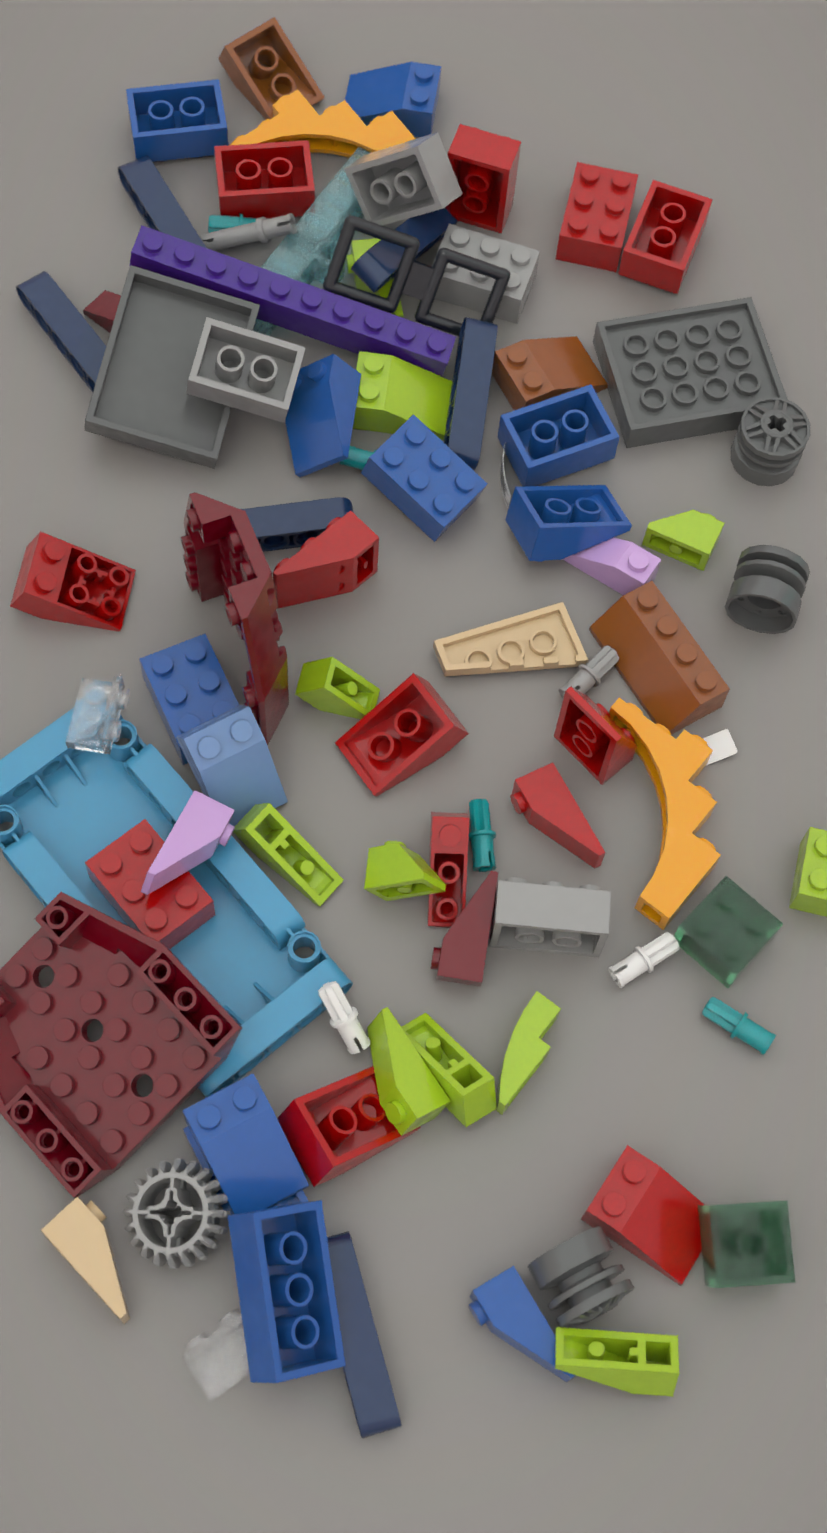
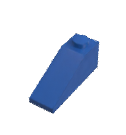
[469,1266,576,1382]

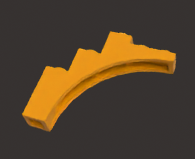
[229,90,416,160]
[609,698,721,930]

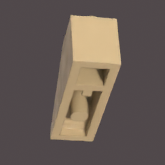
[41,1196,130,1324]

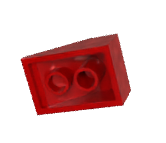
[335,673,469,797]
[554,686,638,785]
[277,1066,420,1187]
[581,1145,721,1286]

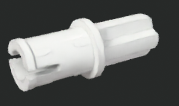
[608,932,680,988]
[318,981,371,1054]

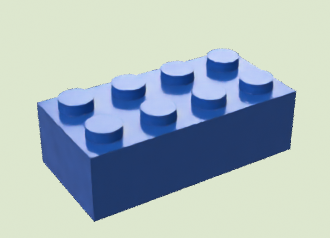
[228,1200,346,1383]

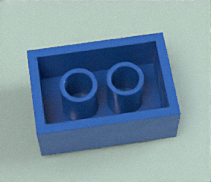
[126,79,228,162]
[497,385,620,486]
[361,414,487,542]
[139,633,239,765]

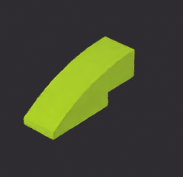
[496,991,561,1115]

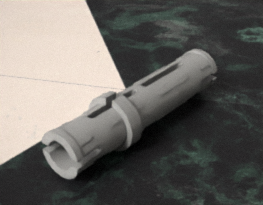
[201,213,297,251]

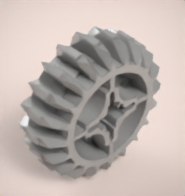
[123,1158,231,1269]

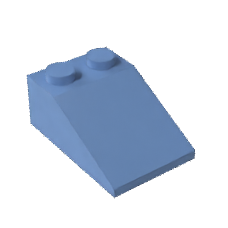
[176,705,288,826]

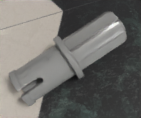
[558,645,619,698]

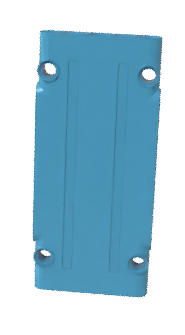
[0,693,353,1098]

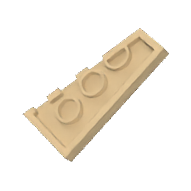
[433,602,588,676]

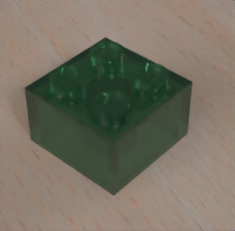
[674,876,783,988]
[698,1200,796,1288]

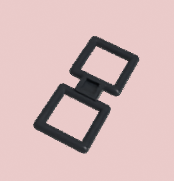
[323,215,511,336]

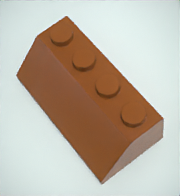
[589,581,730,734]

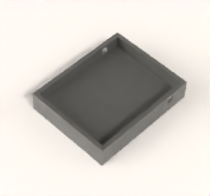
[84,265,260,469]
[593,297,788,448]

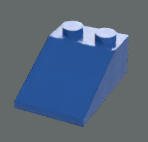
[345,62,441,137]
[285,354,361,477]
[505,485,632,562]
[182,1073,309,1214]

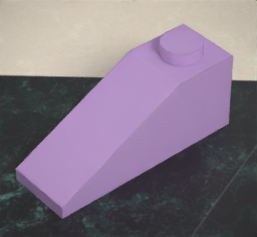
[562,538,661,595]
[140,790,235,895]

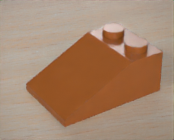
[218,17,325,120]
[492,336,608,410]

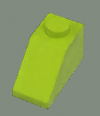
[642,510,725,571]
[295,656,380,720]
[364,841,446,901]

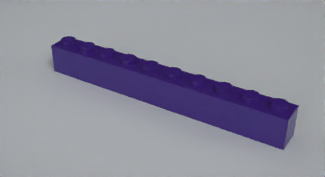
[129,225,456,376]

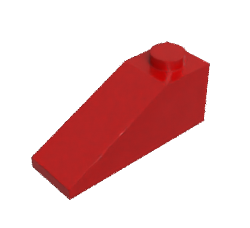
[510,762,605,869]

